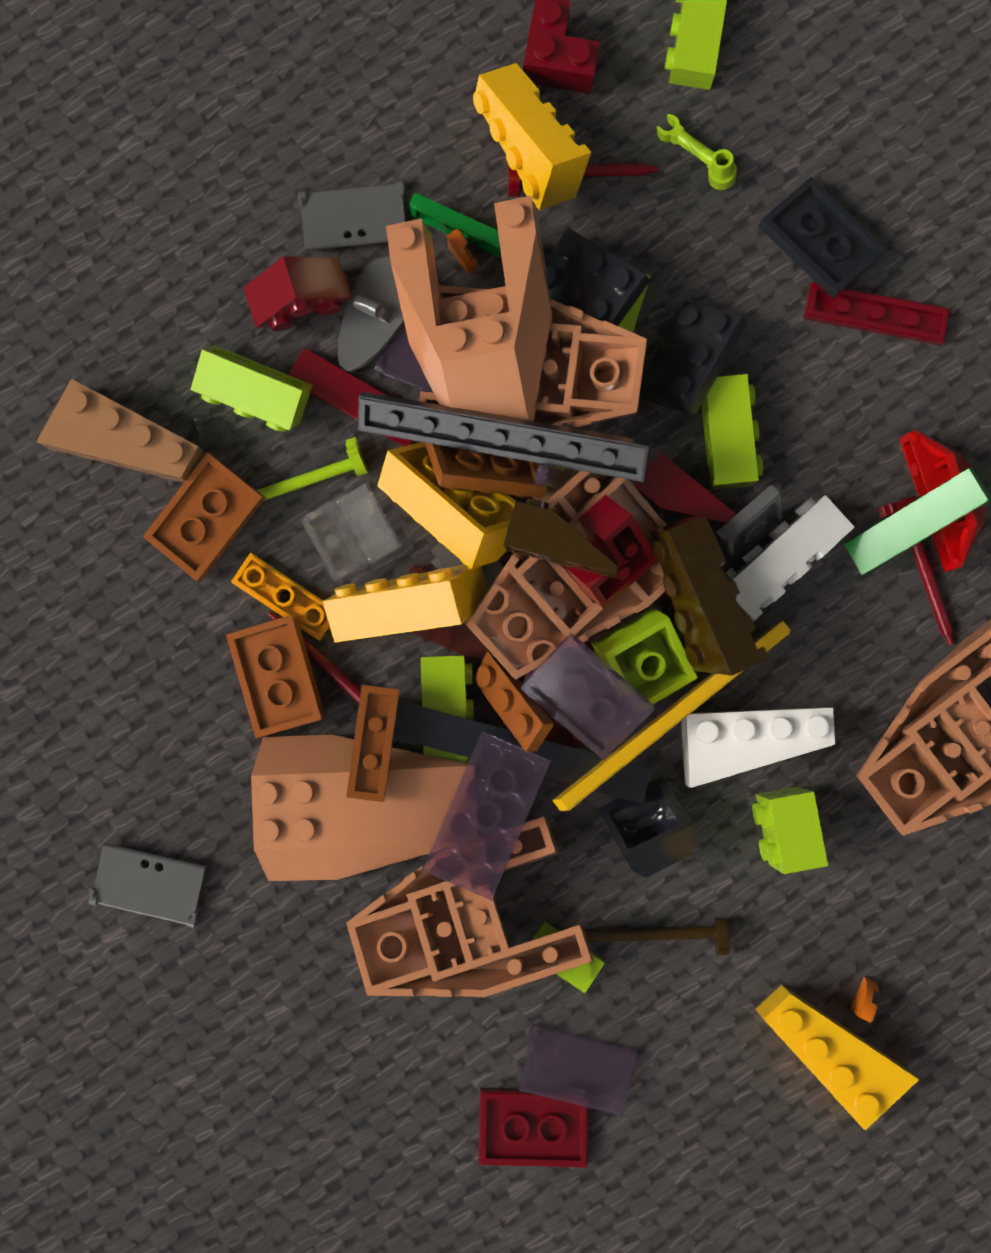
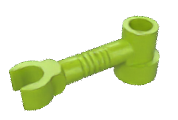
[657,114,737,190]

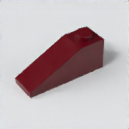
[633,452,737,528]

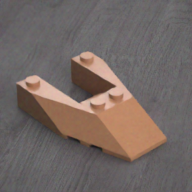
[386,196,553,421]
[419,285,647,428]
[856,619,991,836]
[346,817,594,997]

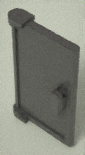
[297,181,405,251]
[88,843,206,929]

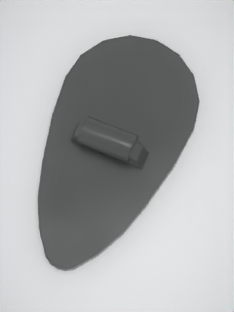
[338,256,405,373]

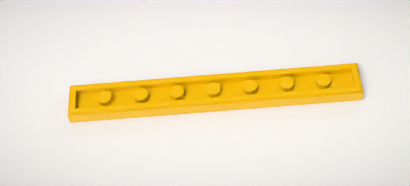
[552,621,791,811]

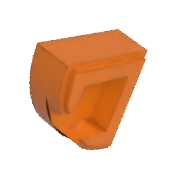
[447,229,478,274]
[850,976,879,1023]

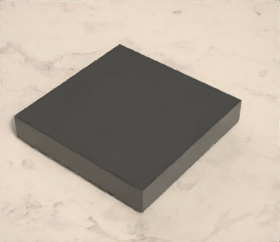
[716,485,782,567]

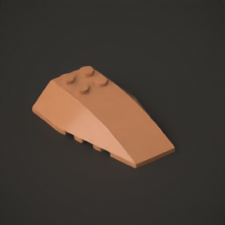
[466,471,666,680]
[251,734,479,881]

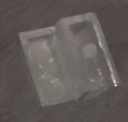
[300,484,402,582]

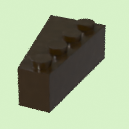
[650,516,769,676]

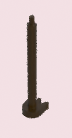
[584,917,729,955]

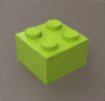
[591,607,697,715]
[752,787,828,874]

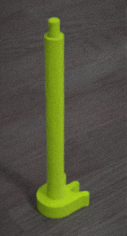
[257,437,368,501]

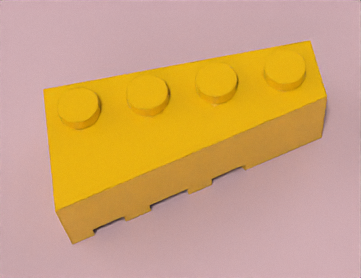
[473,63,591,211]
[323,564,488,642]
[755,985,919,1131]

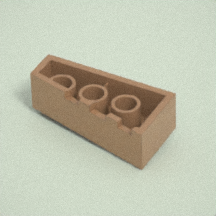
[36,379,206,483]

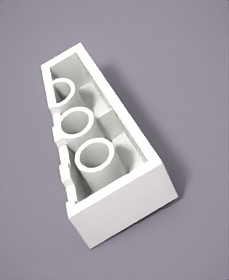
[725,495,854,621]
[681,707,835,788]

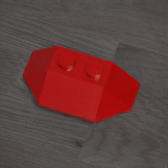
[899,430,985,572]

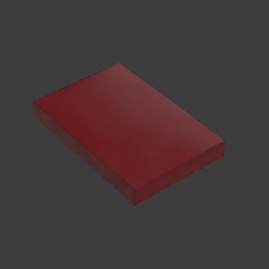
[478,1088,589,1168]

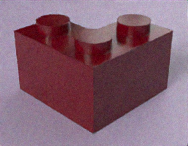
[523,0,600,95]
[243,256,352,331]
[565,495,658,609]

